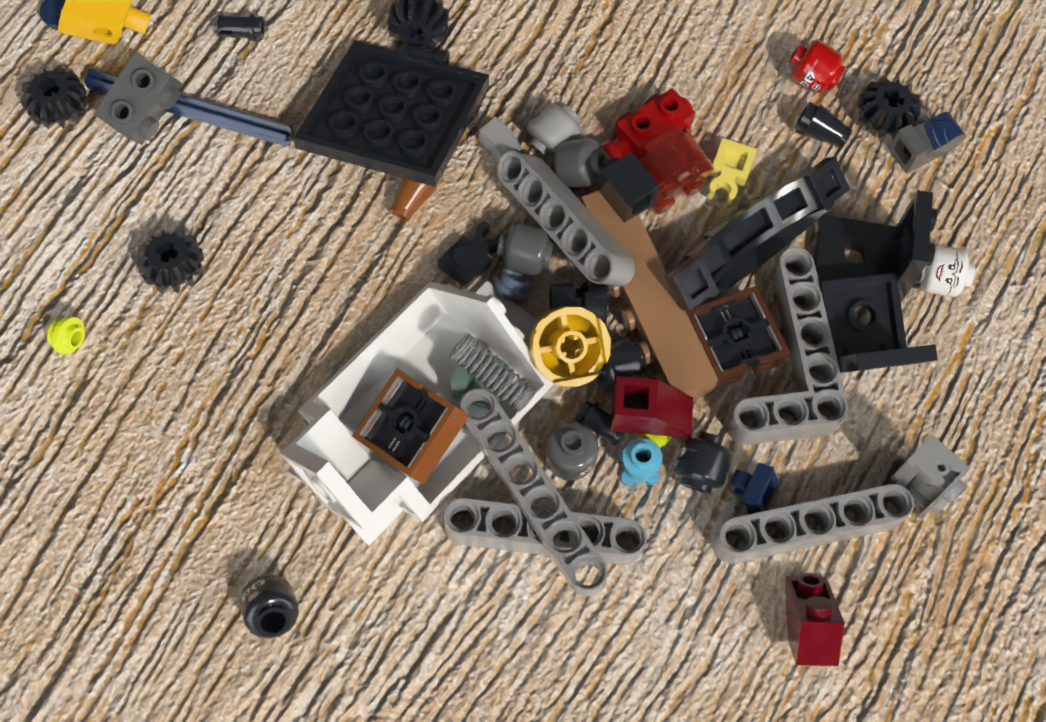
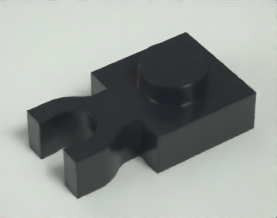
[438,220,501,290]

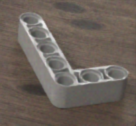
[727,247,848,445]

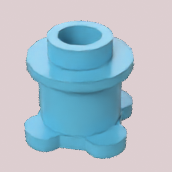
[618,438,663,487]

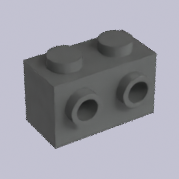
[93,52,183,145]

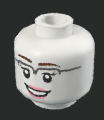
[920,245,975,297]

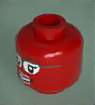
[789,39,845,93]

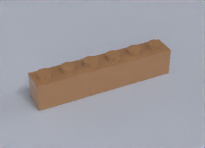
[581,191,718,400]

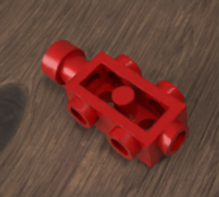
[601,88,696,163]

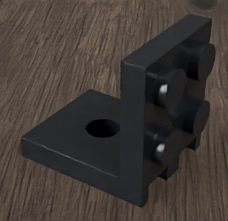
[814,190,937,302]
[819,273,938,373]

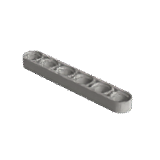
[460,388,607,597]

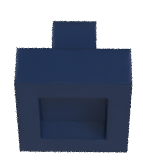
[730,462,779,514]

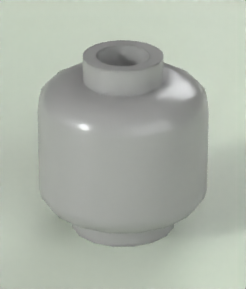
[528,102,582,158]

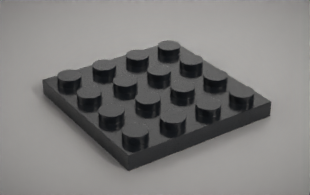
[294,40,489,187]

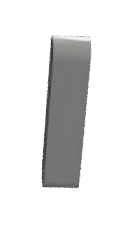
[497,151,635,287]
[713,484,914,564]
[444,498,647,565]

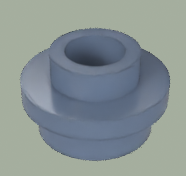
[492,268,530,302]

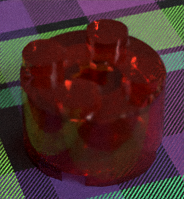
[635,127,714,214]

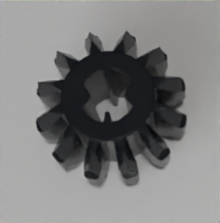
[388,0,450,49]
[21,64,87,130]
[857,76,921,140]
[136,227,205,294]

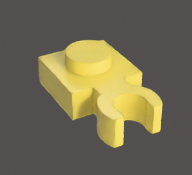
[708,137,757,205]

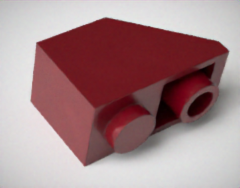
[610,376,693,438]
[785,574,845,666]

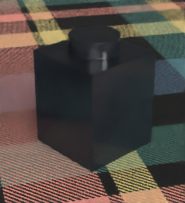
[597,152,659,223]

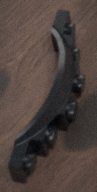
[665,157,850,311]

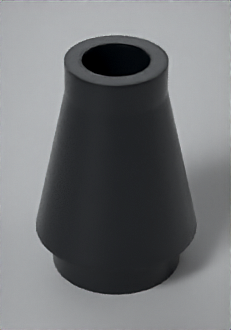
[795,102,853,149]

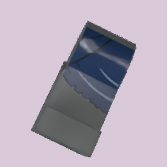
[889,112,966,174]

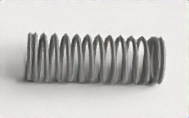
[450,333,536,412]

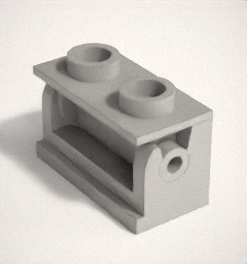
[885,434,970,519]

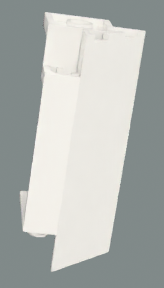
[280,279,554,546]

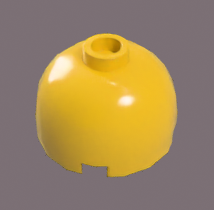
[529,306,611,387]

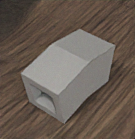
[479,117,522,163]

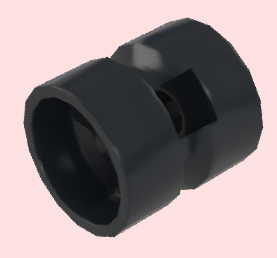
[549,282,607,325]

